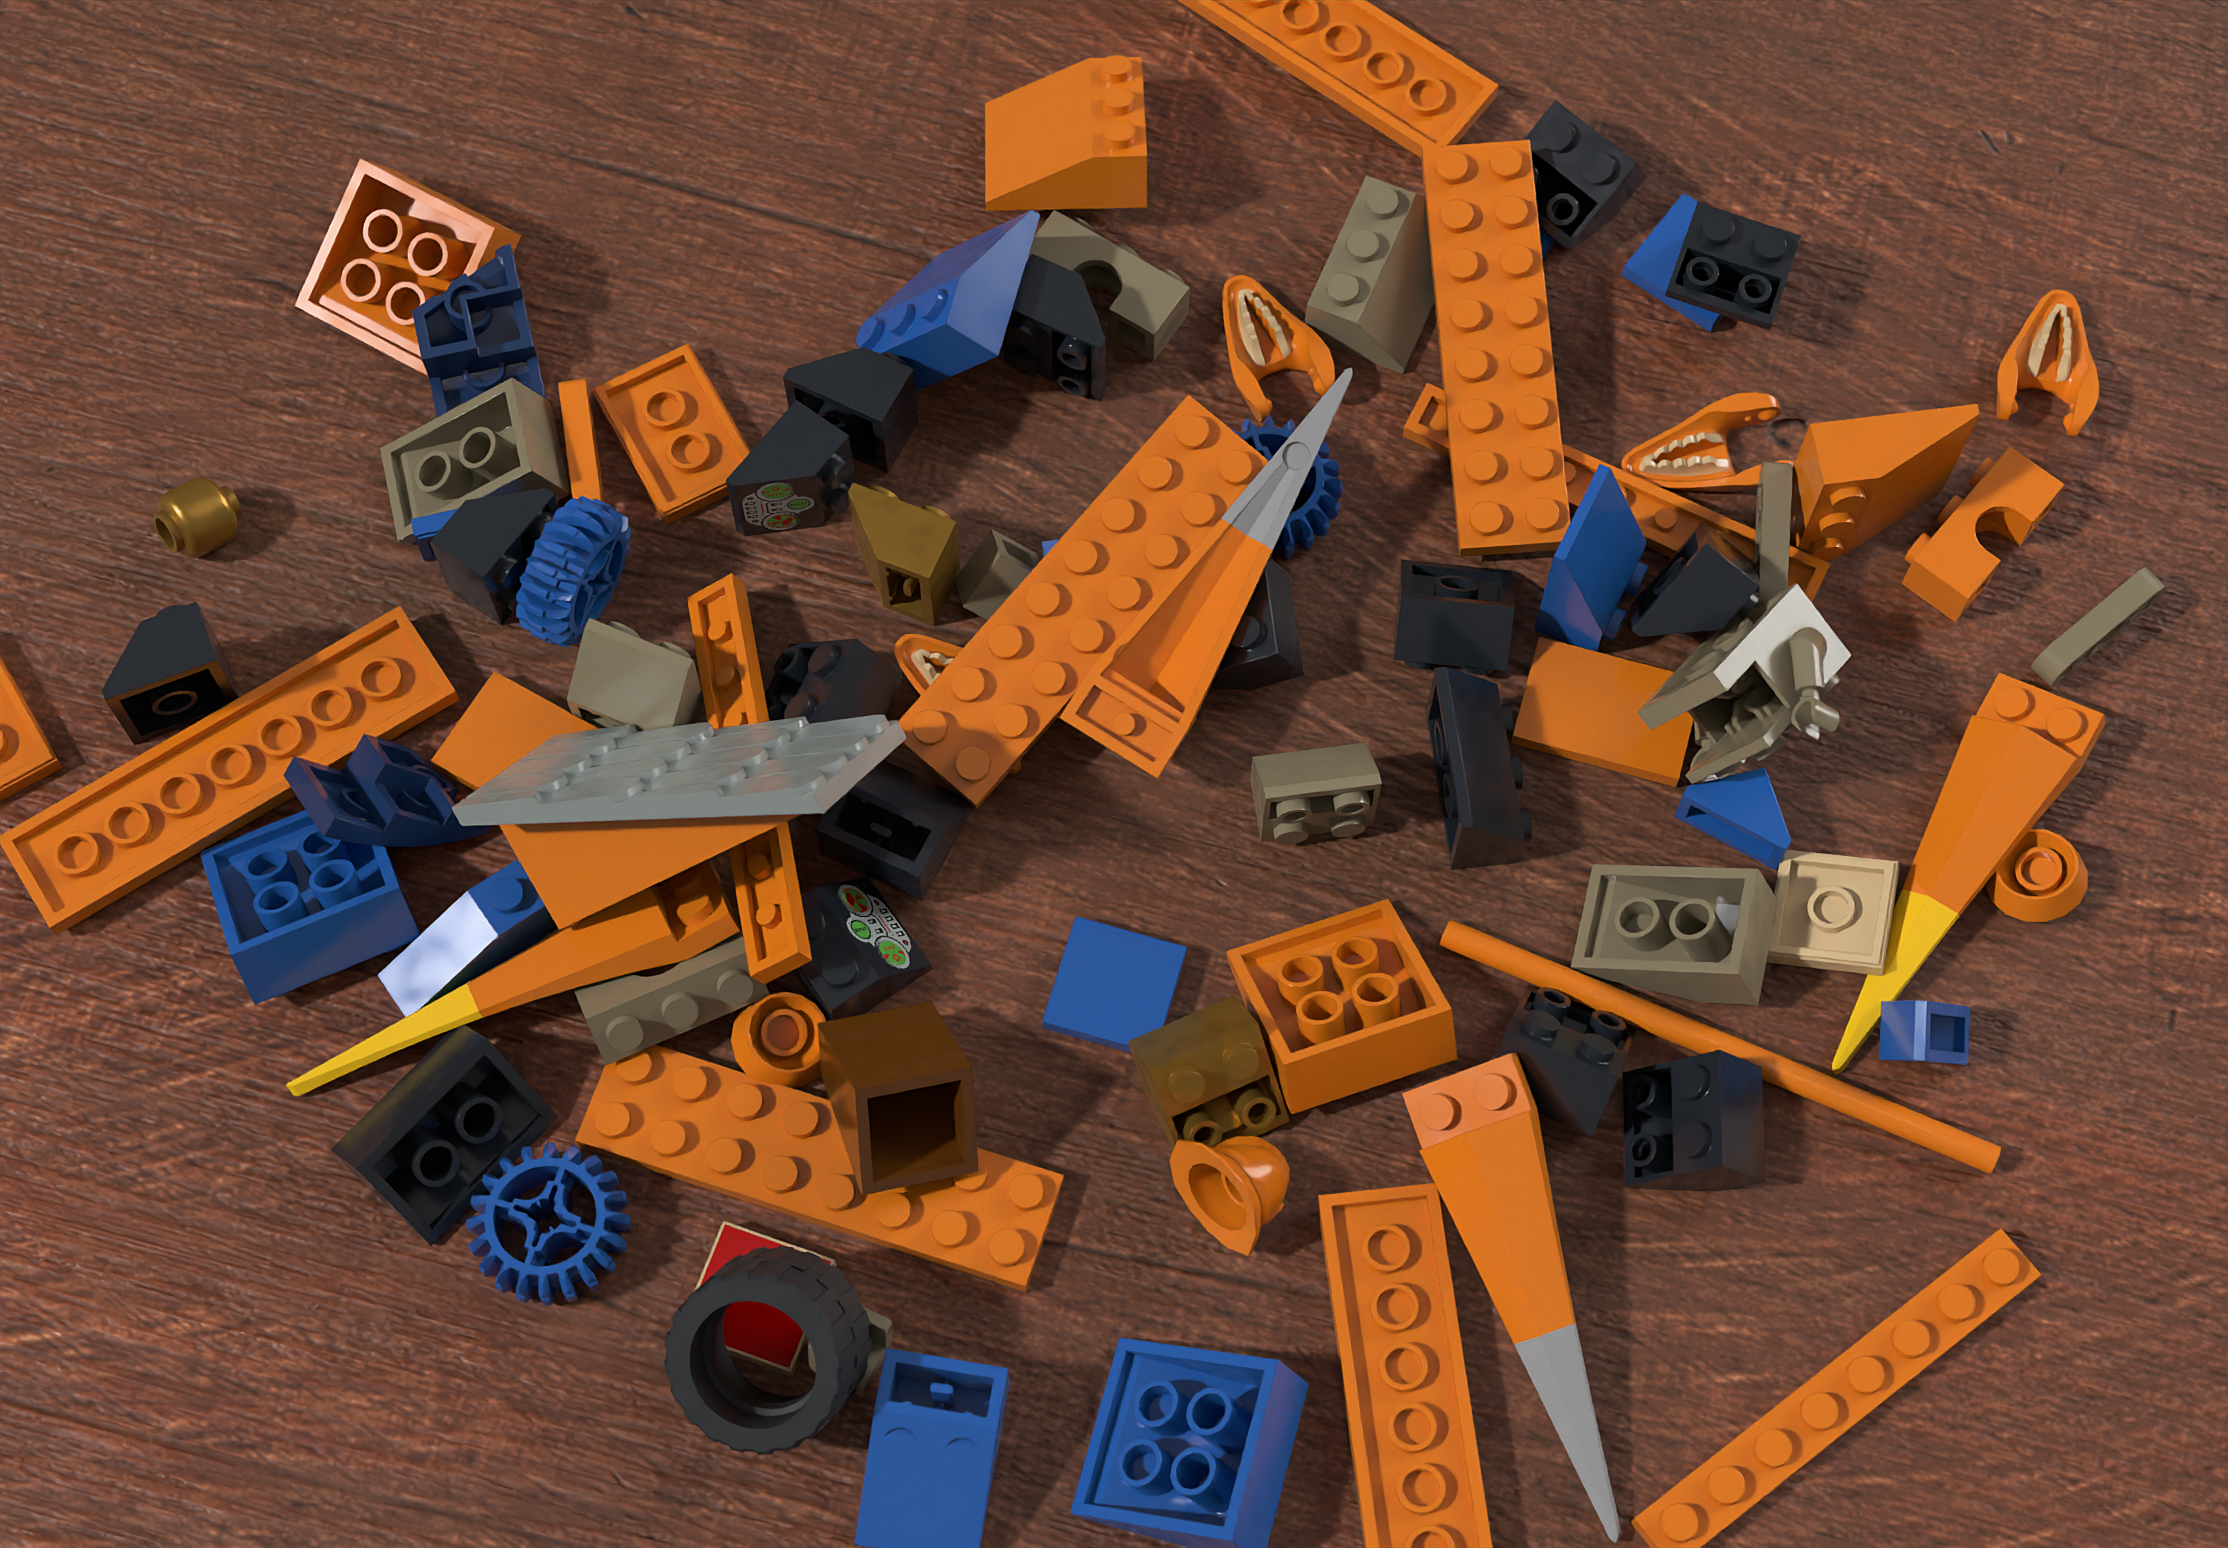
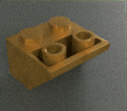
[848,483,961,626]
[1127,995,1290,1149]

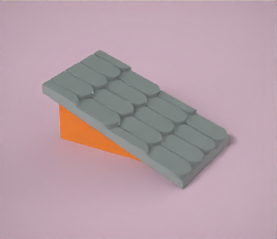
[451,715,907,930]

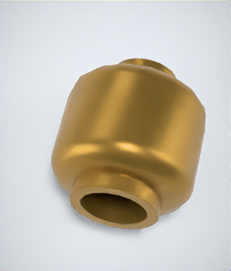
[152,476,241,559]

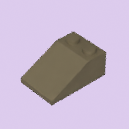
[380,378,571,545]
[1571,864,1778,1005]

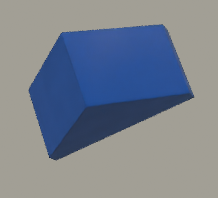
[1674,767,1791,870]
[1879,1000,1970,1065]

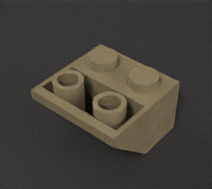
[567,618,705,731]
[1250,743,1382,845]

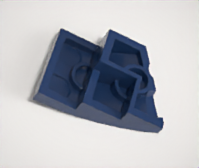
[412,244,547,417]
[283,734,494,847]

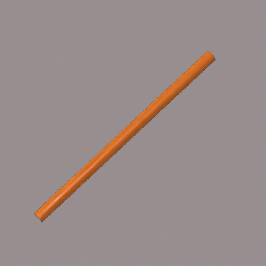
[1439,919,2001,1174]

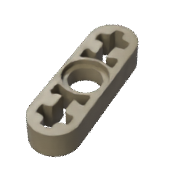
[1754,461,1793,605]
[2031,567,2167,688]

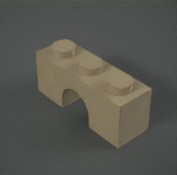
[1026,210,1190,361]
[574,916,769,1066]

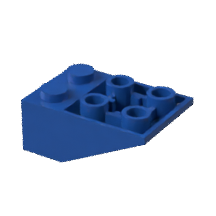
[855,1348,1010,1548]

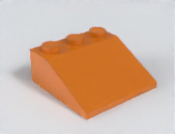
[985,55,1147,211]
[295,159,521,376]
[1790,404,1980,562]
[1226,899,1458,1114]

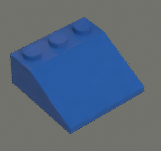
[856,210,1040,391]
[200,810,420,1005]
[1070,1338,1309,1548]

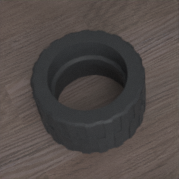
[664,1246,872,1455]

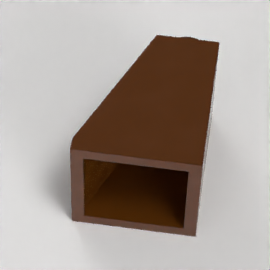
[817,1001,978,1195]

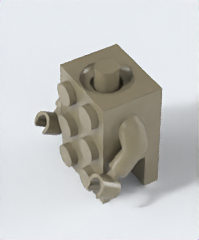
[1637,583,1852,784]

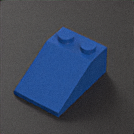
[1534,464,1649,652]

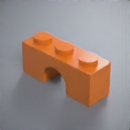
[1901,446,2065,623]

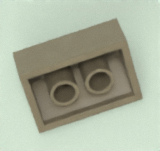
[1305,175,1435,374]

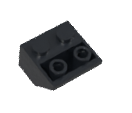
[1524,100,1647,251]
[1665,202,1801,331]
[1004,254,1106,402]
[430,488,559,626]
[1210,557,1304,690]
[765,639,904,724]
[815,760,974,902]
[1495,984,1637,1137]
[1623,1050,1766,1192]

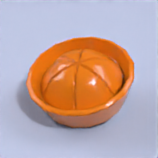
[1985,829,2088,922]
[731,991,827,1089]

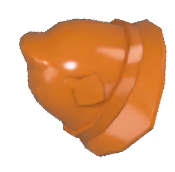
[1169,1136,1290,1256]

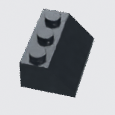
[1425,667,1532,870]
[331,1025,559,1246]

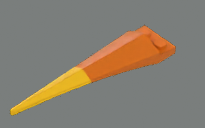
[1832,672,2106,1075]
[286,859,740,1096]

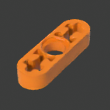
[558,378,605,503]

